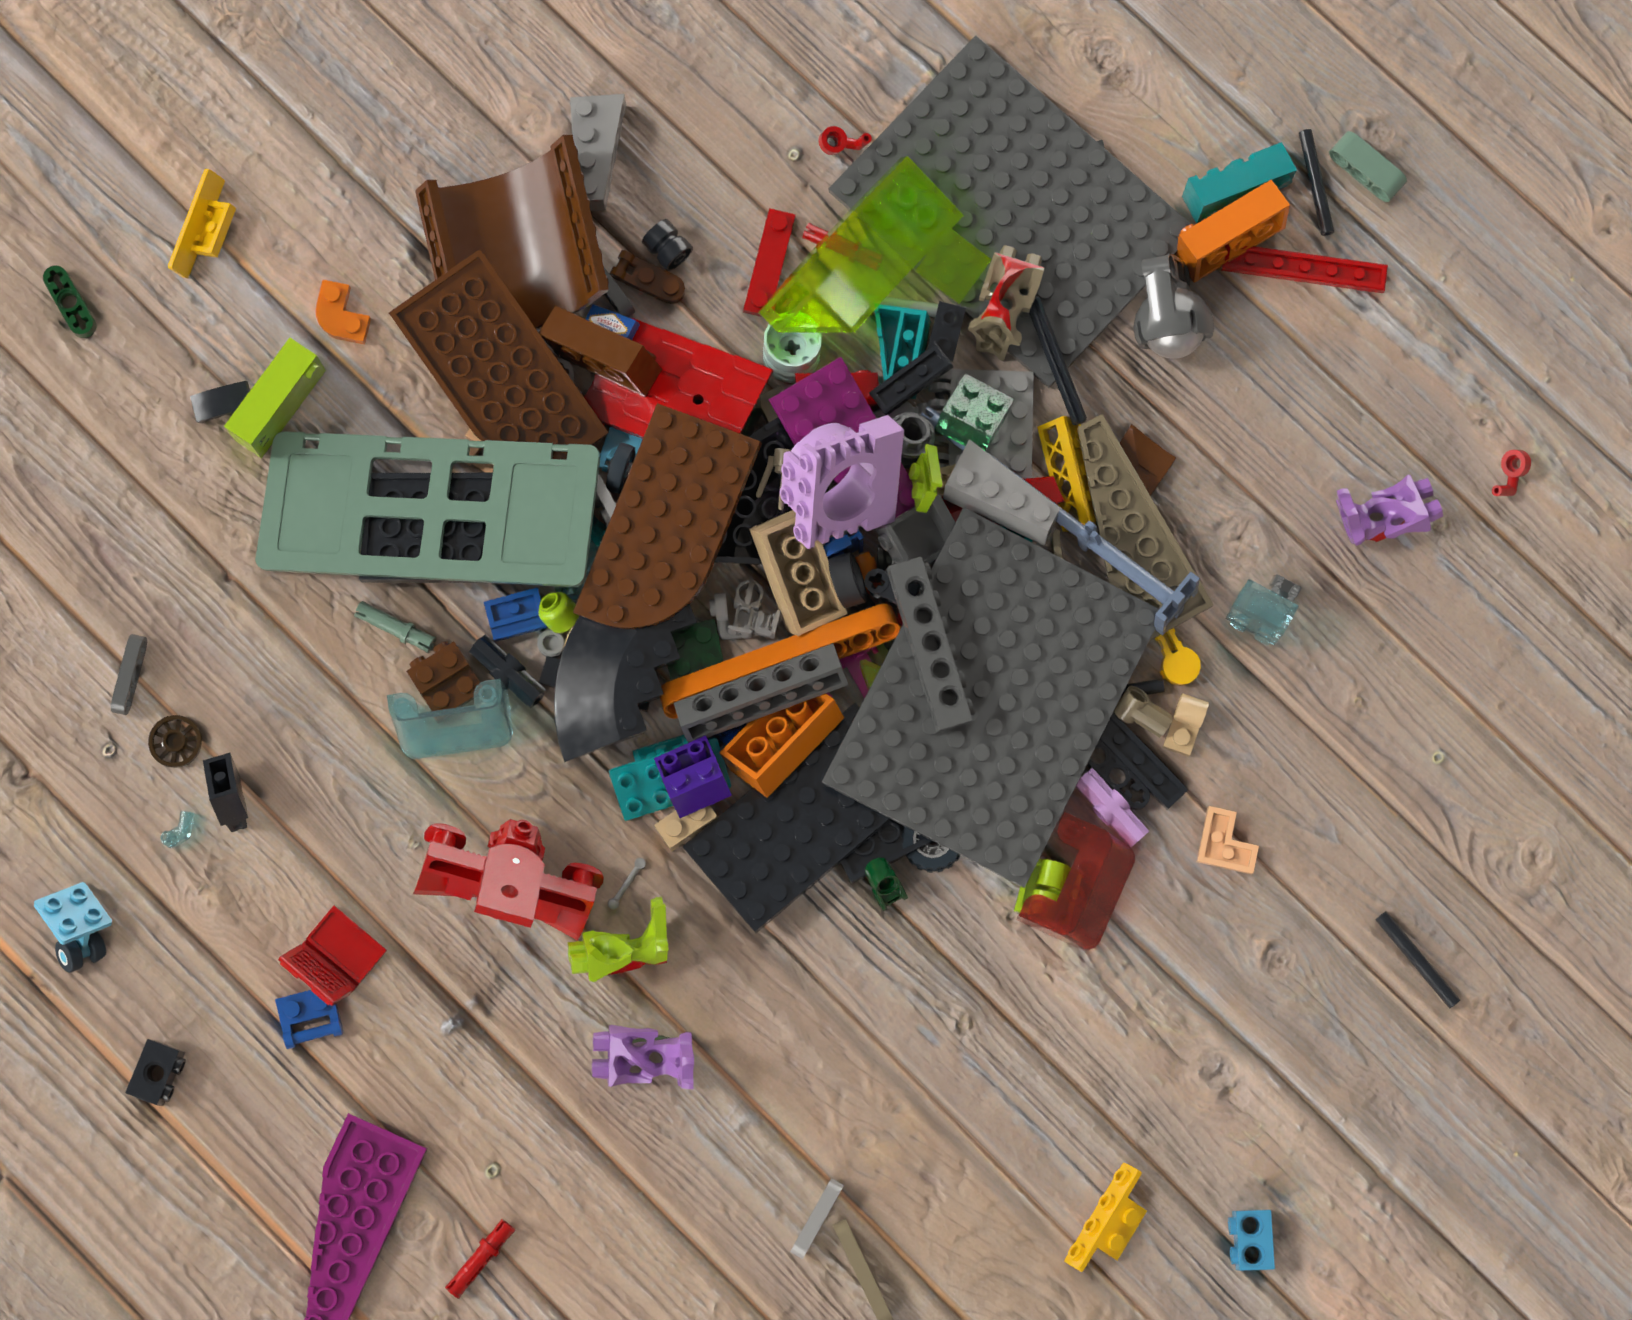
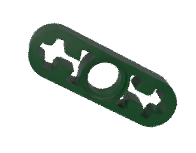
[43,265,96,338]

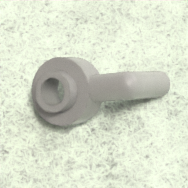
[709,593,742,640]

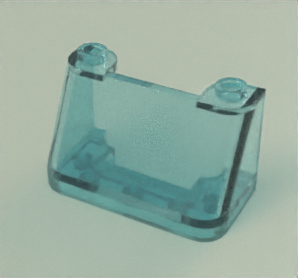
[387,679,513,759]

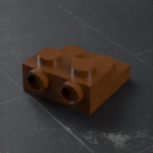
[406,641,486,721]

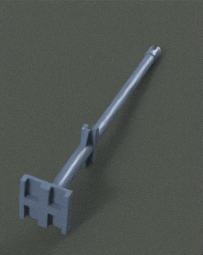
[921,406,1200,636]

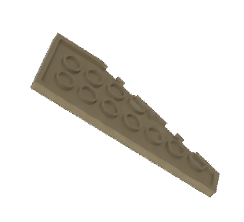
[1077,414,1213,641]

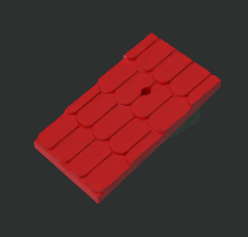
[584,317,773,439]

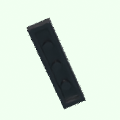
[1100,712,1188,810]

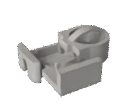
[728,580,781,639]

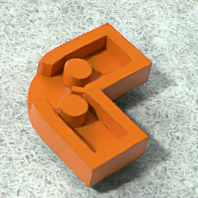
[316,280,371,345]

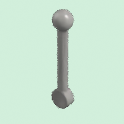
[608,858,646,909]

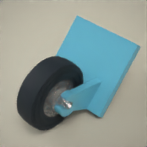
[599,427,643,494]

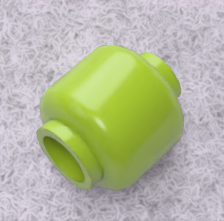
[538,592,579,633]

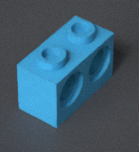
[1228,1210,1275,1271]

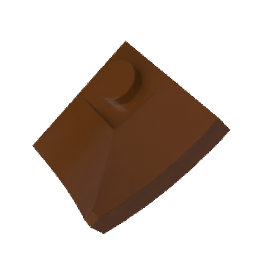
[1120,424,1176,496]

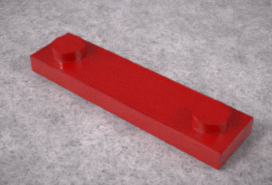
[743,208,796,319]

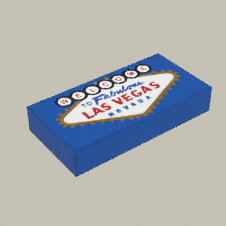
[585,304,640,340]

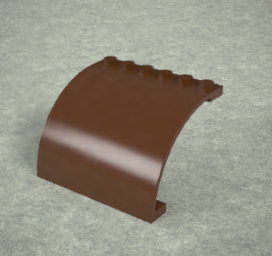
[415,135,609,329]

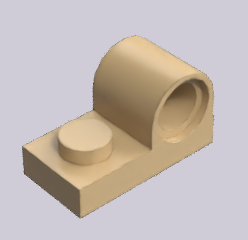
[1162,693,1209,757]

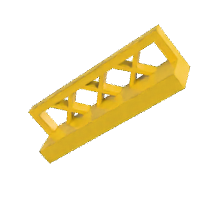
[1037,416,1097,532]

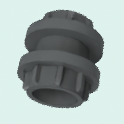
[893,412,935,468]

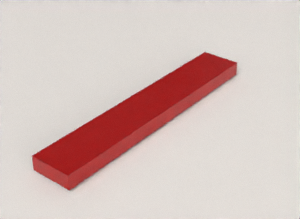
[1221,244,1388,293]

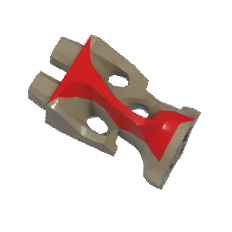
[968,245,1044,361]

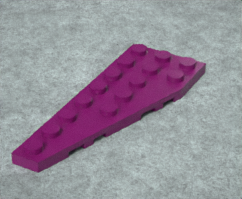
[304,1113,428,1320]

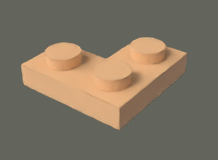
[1196,806,1259,875]

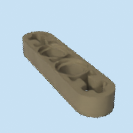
[833,1219,893,1320]

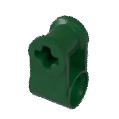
[865,858,908,912]

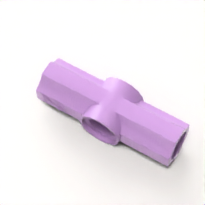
[1076,768,1149,848]

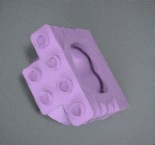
[780,415,904,549]

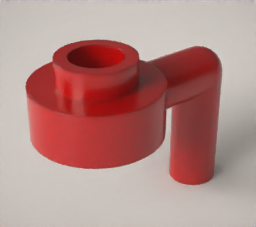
[818,126,872,155]
[1492,450,1531,496]

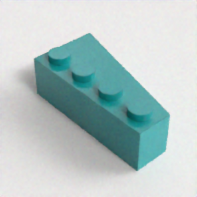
[1182,142,1297,224]

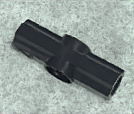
[469,634,547,708]

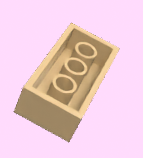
[749,510,848,636]

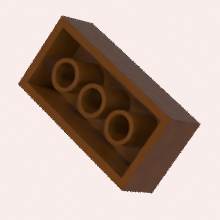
[539,305,662,397]

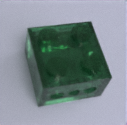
[935,373,1014,451]

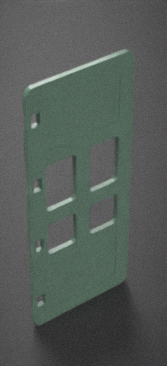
[255,432,600,587]

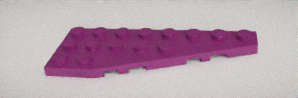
[768,357,934,563]

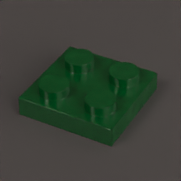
[668,619,724,681]

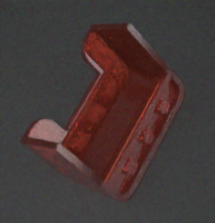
[1016,812,1135,951]

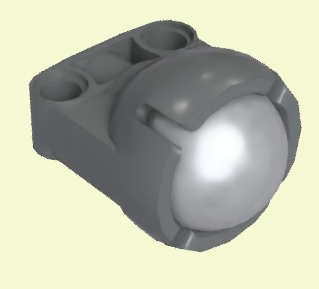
[1133,254,1214,359]

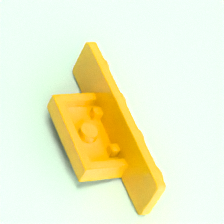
[168,169,236,278]
[1064,1163,1147,1272]

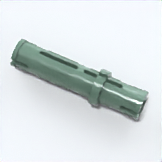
[354,601,437,653]

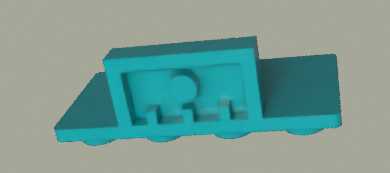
[609,734,732,821]

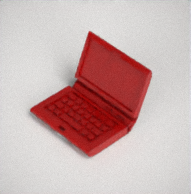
[278,905,387,1006]

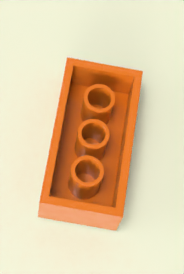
[1176,179,1290,283]
[719,693,844,798]

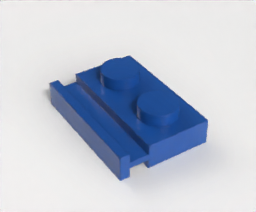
[823,529,863,561]
[484,587,548,642]

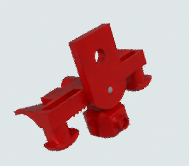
[413,819,604,941]

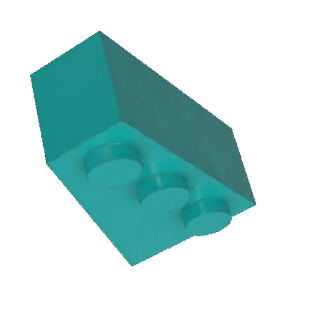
[873,303,931,399]

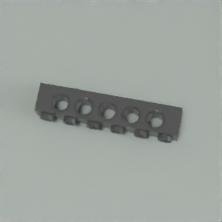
[887,556,975,732]
[674,643,848,743]

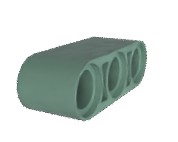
[1329,131,1407,202]

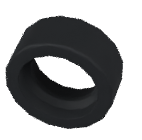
[828,552,867,608]

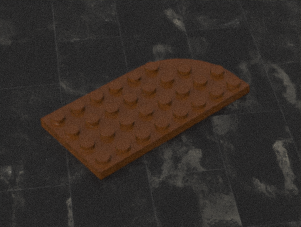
[389,249,609,460]
[573,403,762,629]

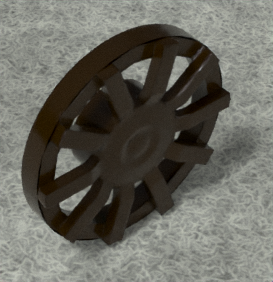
[148,715,202,768]

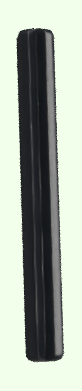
[1029,296,1087,425]

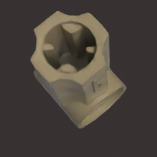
[1114,686,1174,738]

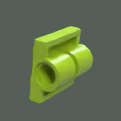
[1013,859,1083,927]

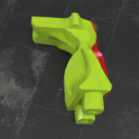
[567,897,669,982]

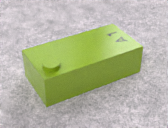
[224,337,326,459]

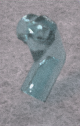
[160,811,195,848]

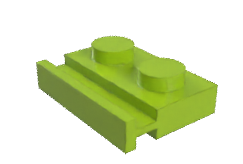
[909,444,943,513]

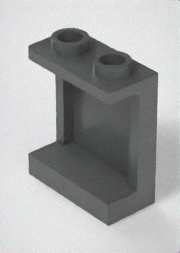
[876,494,955,565]

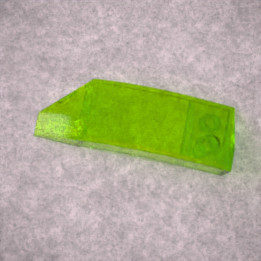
[758,156,964,333]

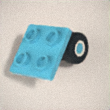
[34,882,112,973]

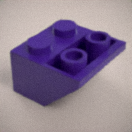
[654,735,732,818]

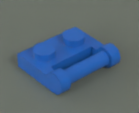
[275,990,343,1049]

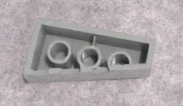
[570,94,626,211]
[943,439,1060,545]

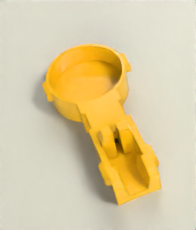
[1155,628,1201,686]

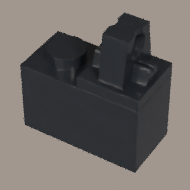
[203,753,248,832]

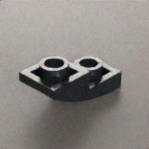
[190,381,250,423]

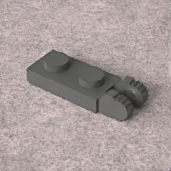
[1269,574,1302,602]

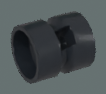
[642,219,693,271]

